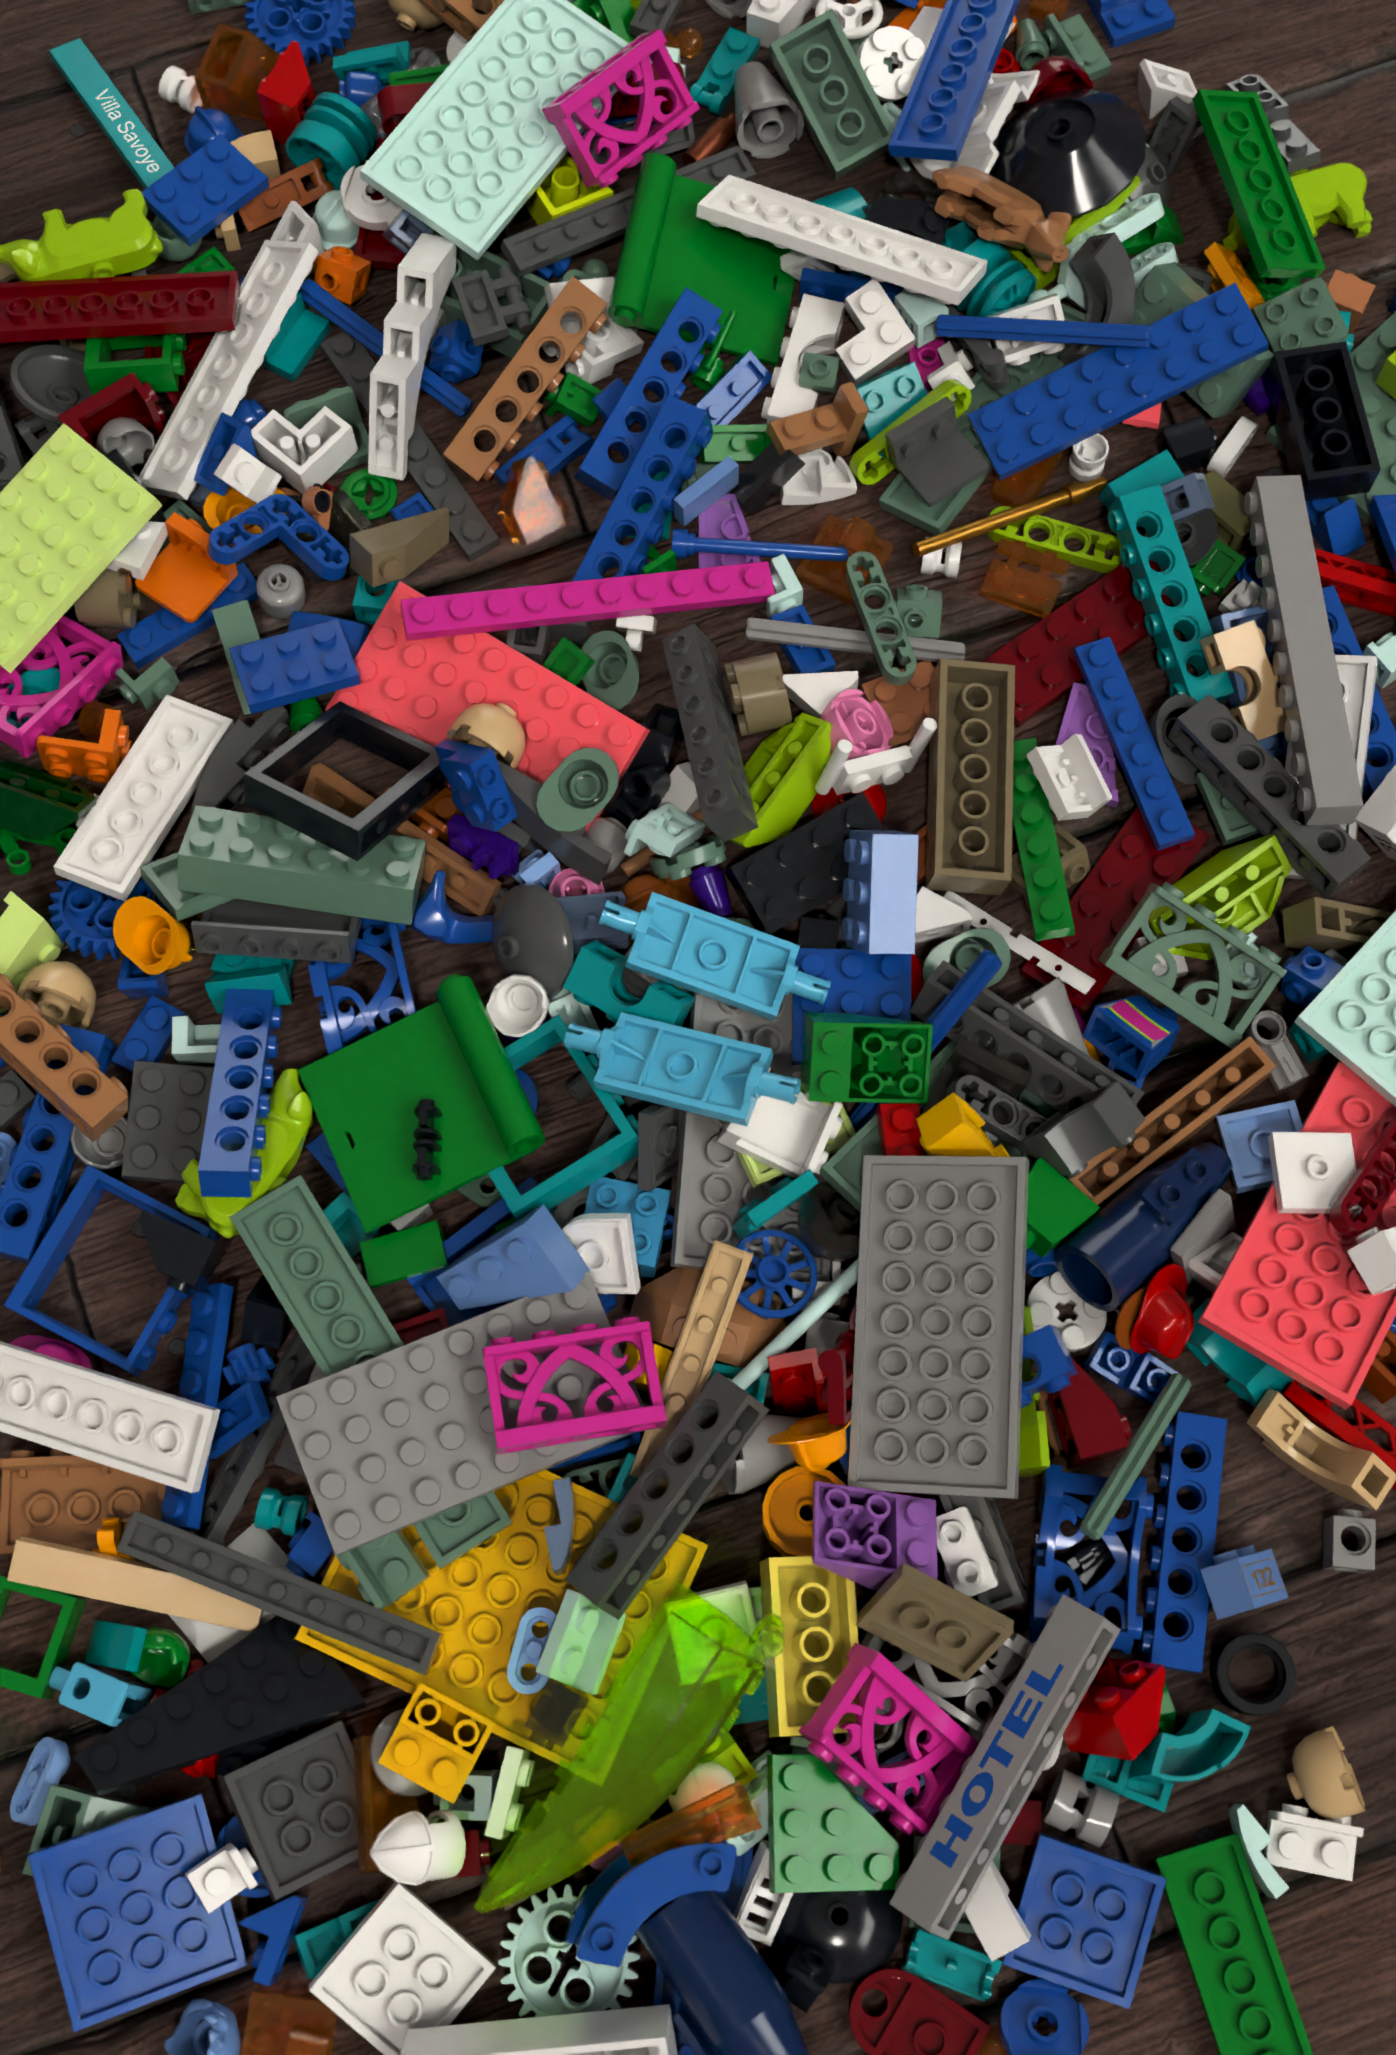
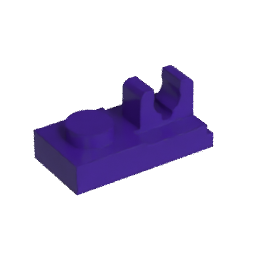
[448,814,519,879]

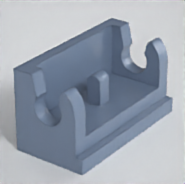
[555,891,629,954]

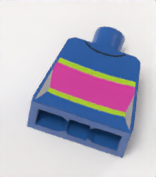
[1083,995,1180,1080]

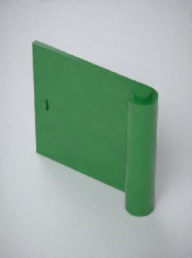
[608,153,795,366]
[298,974,545,1233]

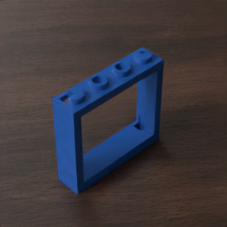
[4,1165,219,1378]

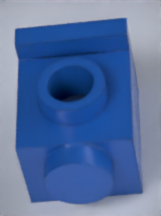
[285,1511,334,1580]

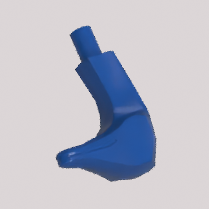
[411,870,494,944]

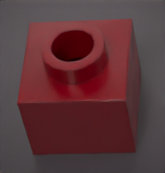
[448,1829,492,1879]

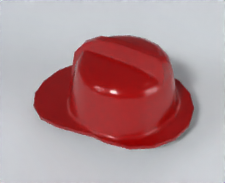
[1130,1263,1195,1359]

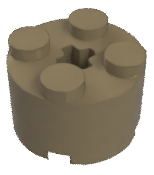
[74,568,146,629]
[724,652,792,737]

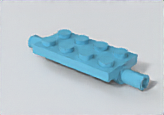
[598,892,831,1021]
[564,1012,801,1126]

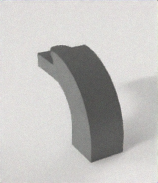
[1059,232,1136,366]

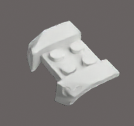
[910,70,1040,179]

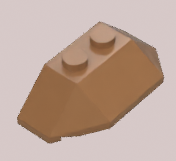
[629,1267,788,1371]

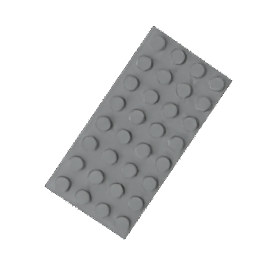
[670,991,835,1282]
[848,1155,1029,1499]
[276,1272,644,1557]

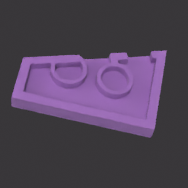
[699,494,761,568]
[1055,682,1119,807]

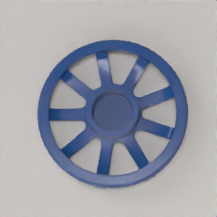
[735,1230,817,1319]

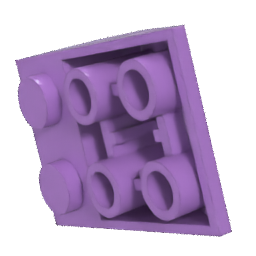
[812,1481,938,1592]

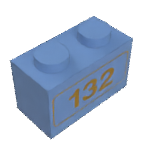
[1200,1545,1289,1620]

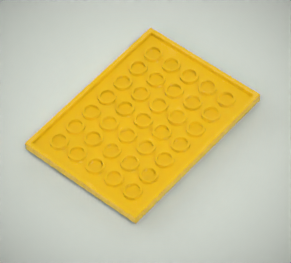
[295,1470,708,1785]

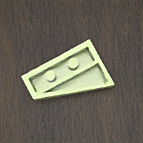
[0,891,65,1013]

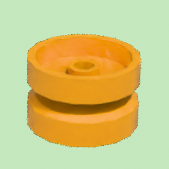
[761,1466,846,1557]

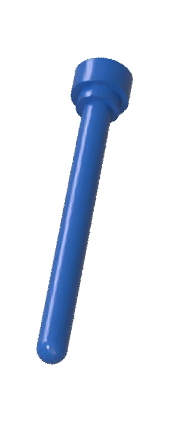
[672,528,849,562]

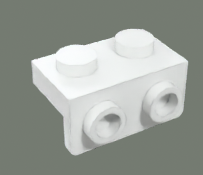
[987,293,1065,366]
[1026,734,1112,821]
[936,1506,998,1597]

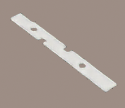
[943,891,1096,994]

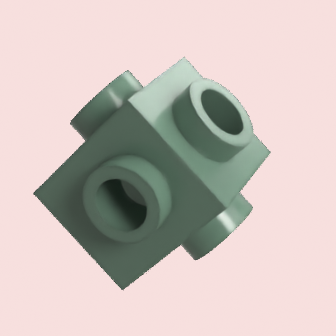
[894,584,943,638]

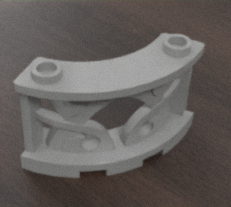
[860,1632,1032,1743]

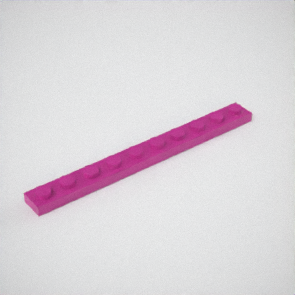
[400,561,775,641]

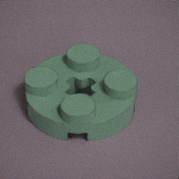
[649,834,726,881]

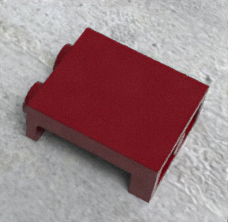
[57,372,167,449]

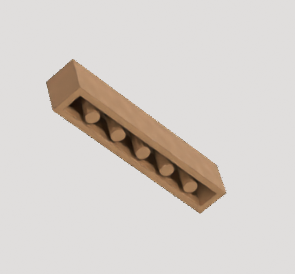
[1066,1036,1276,1208]

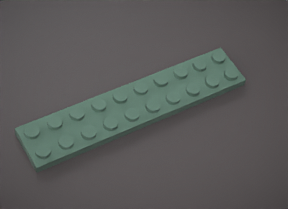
[230,1175,513,1570]

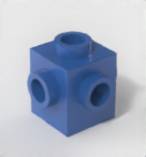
[428,319,484,384]
[1280,946,1344,1008]

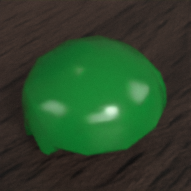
[130,1627,191,1688]

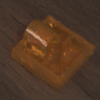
[795,514,894,609]
[241,1990,338,2055]

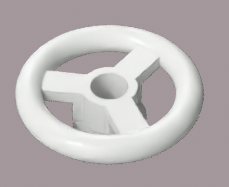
[815,0,883,40]

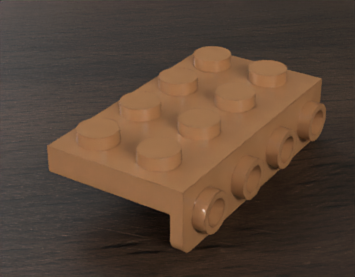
[0,1449,166,1555]

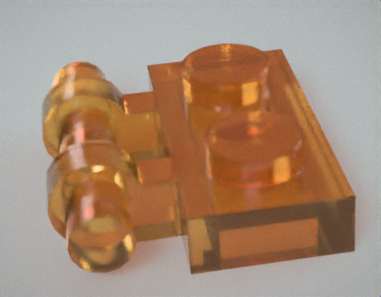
[979,538,1070,618]

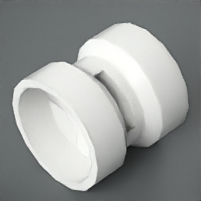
[159,66,207,113]
[1068,433,1109,482]
[921,537,962,578]

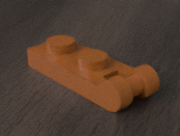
[237,157,335,233]

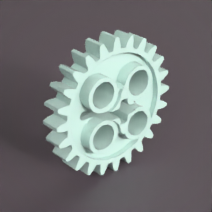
[498,1884,640,2017]

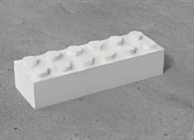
[400,2004,678,2055]

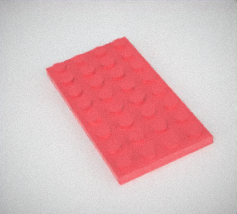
[325,581,650,832]
[1198,1061,1396,1410]

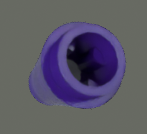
[688,865,733,918]

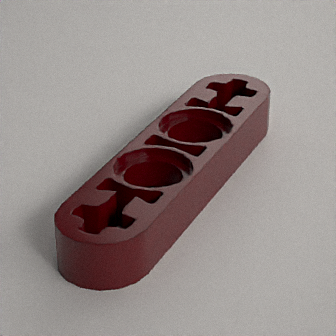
[1330,1119,1396,1237]

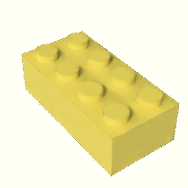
[759,1556,862,1737]

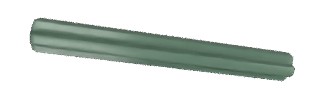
[1080,1373,1191,1540]

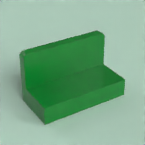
[359,1220,448,1288]

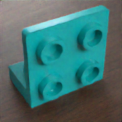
[855,362,927,459]

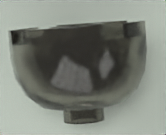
[797,1181,861,1262]

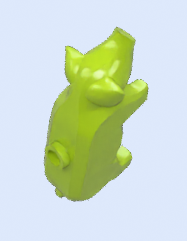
[1223,162,1373,251]
[0,189,163,282]
[175,1069,315,1239]

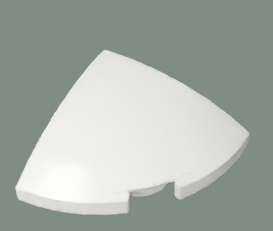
[780,448,857,505]

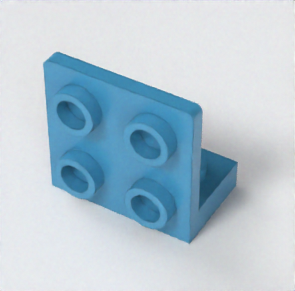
[584,1177,671,1279]

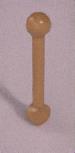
[1038,1390,1068,1471]

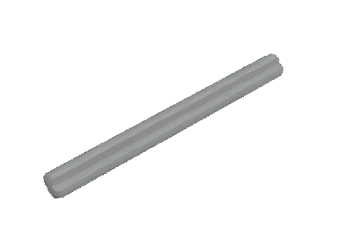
[745,617,966,662]

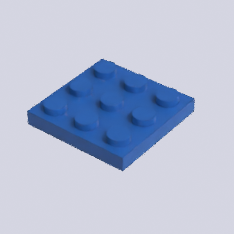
[792,948,911,1066]
[1001,1832,1167,2009]

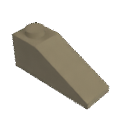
[349,507,449,587]
[1283,897,1393,953]

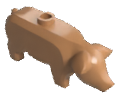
[931,166,1072,273]

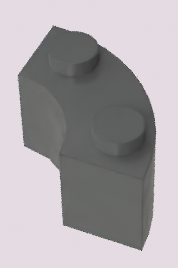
[1022,1081,1146,1179]

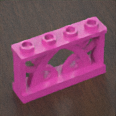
[542,28,700,188]
[0,615,123,759]
[482,1317,667,1455]
[798,1643,979,1835]

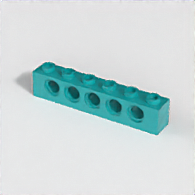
[1108,484,1235,703]

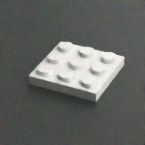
[308,1881,496,2055]

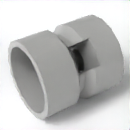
[1042,1769,1120,1848]

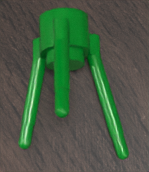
[688,309,741,392]

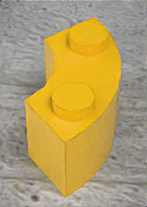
[916,1092,1010,1157]

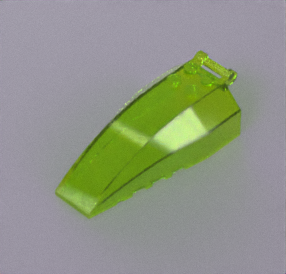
[473,1582,784,1914]

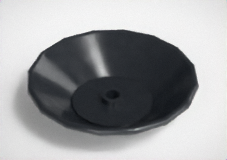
[989,88,1147,219]

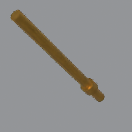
[912,476,1107,557]

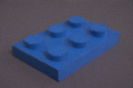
[141,134,269,247]
[229,619,361,714]

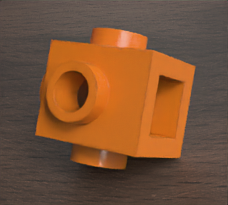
[312,246,372,305]

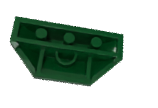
[0,759,97,841]

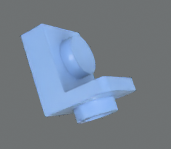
[511,849,561,890]

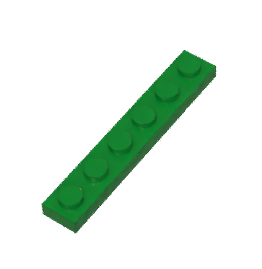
[1012,738,1075,941]

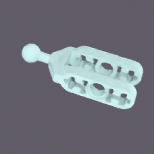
[1026,193,1179,313]

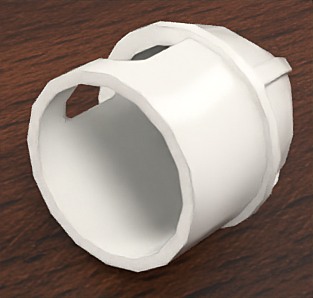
[370,1810,466,1885]

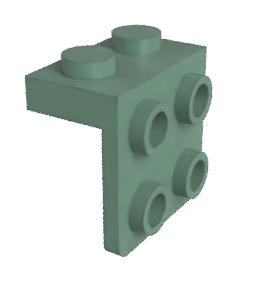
[1253,278,1348,367]
[284,386,369,475]

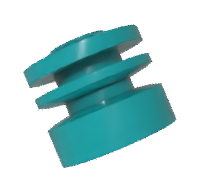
[285,92,378,190]
[952,238,1037,317]

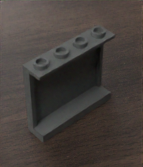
[191,899,362,963]

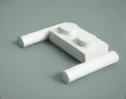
[815,718,937,795]

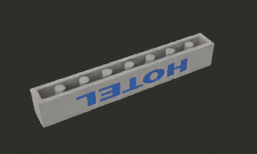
[889,1594,1121,1940]

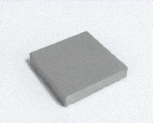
[1170,1189,1236,1289]

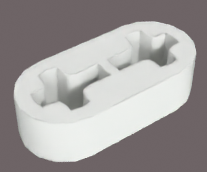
[1206,416,1259,478]

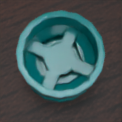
[255,1487,308,1537]

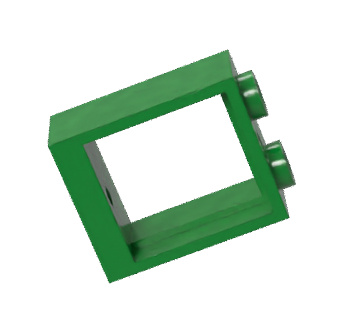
[83,333,187,395]
[0,1575,87,1700]

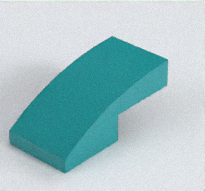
[84,1620,147,1672]
[1082,1754,1174,1813]
[292,1899,379,1980]

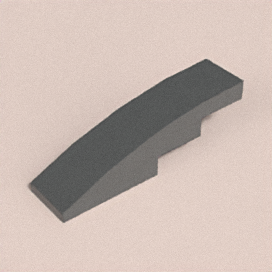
[497,759,613,886]

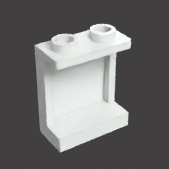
[717,1067,843,1179]

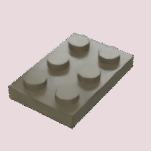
[857,1562,1014,1682]

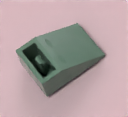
[22,1784,153,1876]

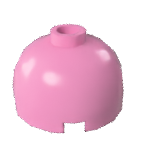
[820,689,894,761]

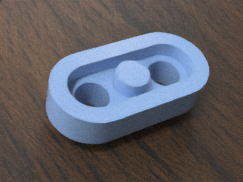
[507,1607,557,1694]
[10,1737,70,1826]

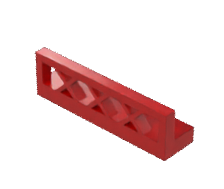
[1256,548,1396,618]
[1281,1380,1396,1491]

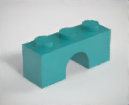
[563,940,696,1027]

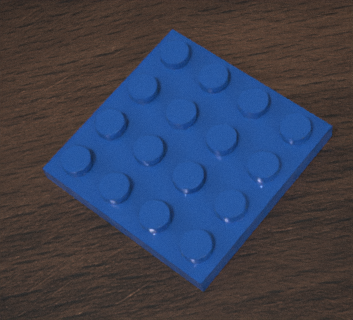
[27,1792,248,2032]

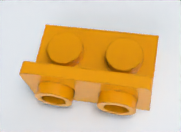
[1204,242,1265,317]

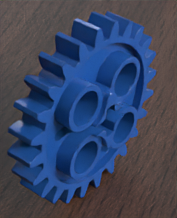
[244,0,356,66]
[48,859,173,961]

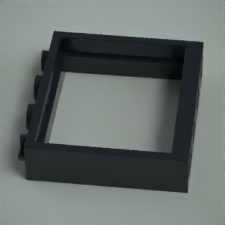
[243,701,449,861]

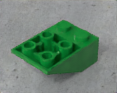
[800,1012,933,1103]

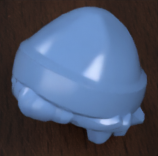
[164,1998,241,2055]

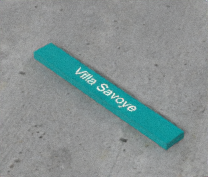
[49,38,180,238]

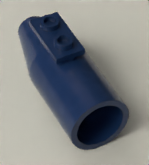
[1055,1142,1233,1311]
[636,1891,810,2055]

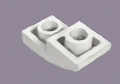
[965,1861,1031,1961]

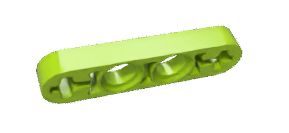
[849,379,972,485]
[987,506,1123,573]

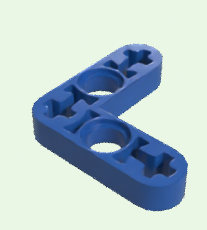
[207,494,349,581]

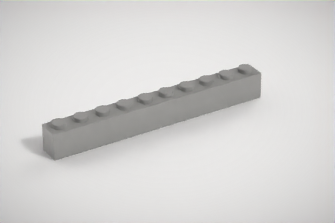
[1244,475,1364,826]

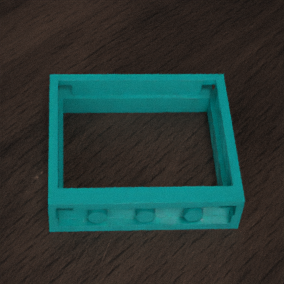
[488,1014,638,1220]

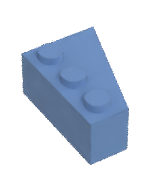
[436,1204,590,1310]

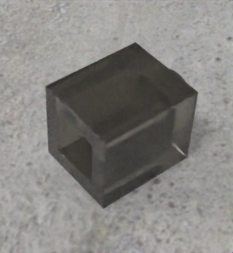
[524,1679,589,1751]

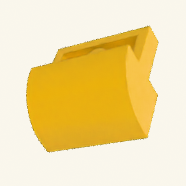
[377,1682,496,1804]

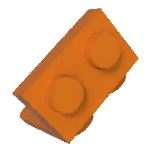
[135,512,238,623]
[36,708,133,783]

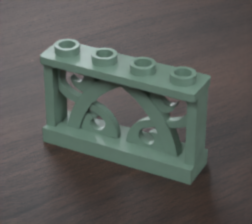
[1098,881,1287,1049]

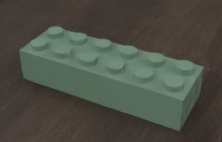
[178,805,426,925]

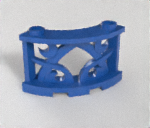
[308,918,421,1055]
[1028,1464,1154,1654]
[564,1829,737,1967]

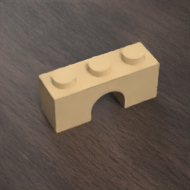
[1199,620,1287,741]

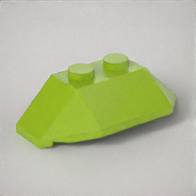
[729,712,832,848]
[1149,834,1292,961]

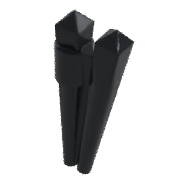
[1063,1529,1128,1586]

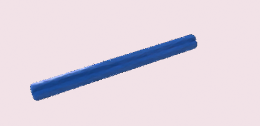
[298,279,472,418]
[935,314,1152,348]
[849,950,1002,1133]

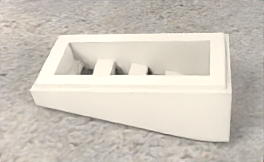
[734,1839,793,1946]

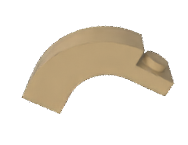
[215,130,281,252]
[1246,1389,1396,1510]

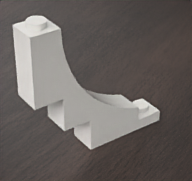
[368,233,457,480]

